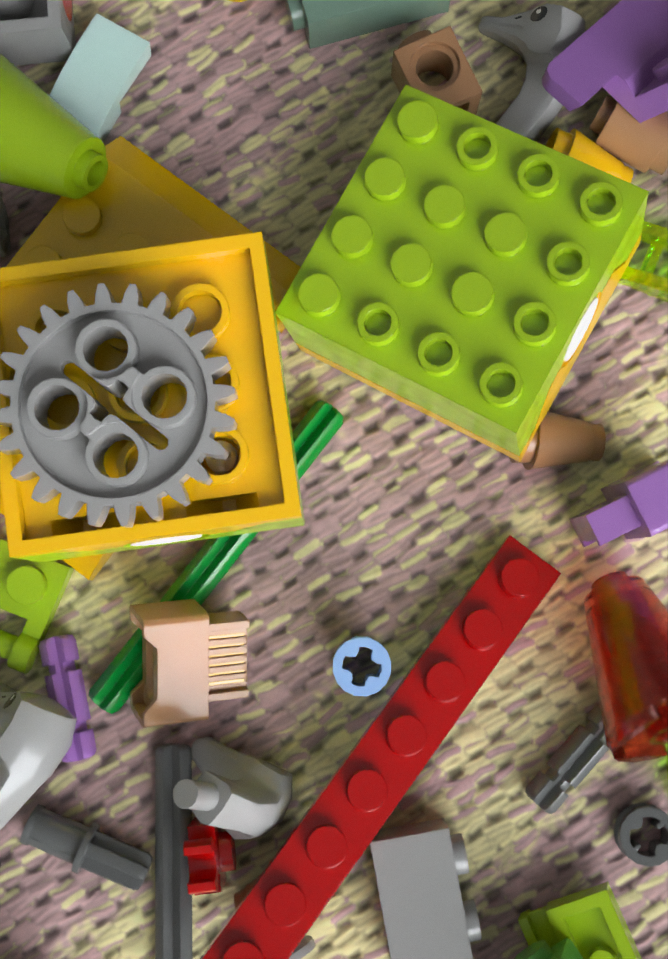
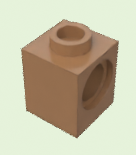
[391,26,483,115]

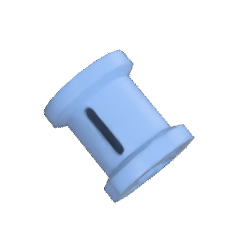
[333,636,391,696]

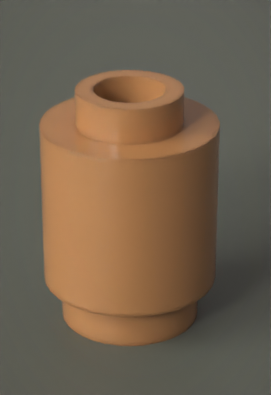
[589,95,668,175]

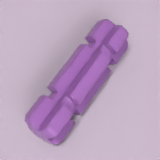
[39,634,97,762]

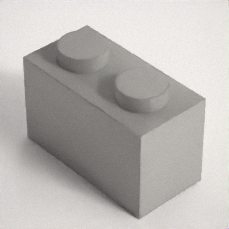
[370,818,482,959]

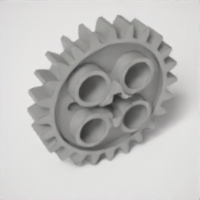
[0,283,238,528]

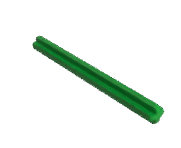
[88,399,344,714]

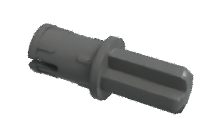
[20,804,152,891]

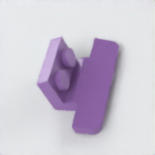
[542,0,668,123]

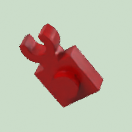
[183,817,236,895]

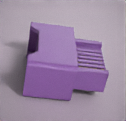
[569,460,668,547]

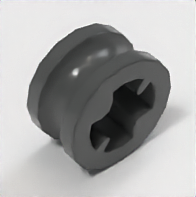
[613,802,668,867]

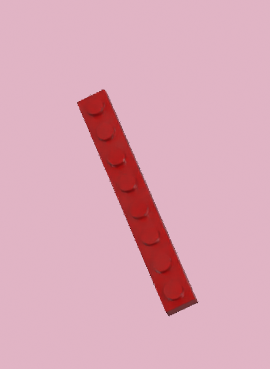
[200,535,561,959]

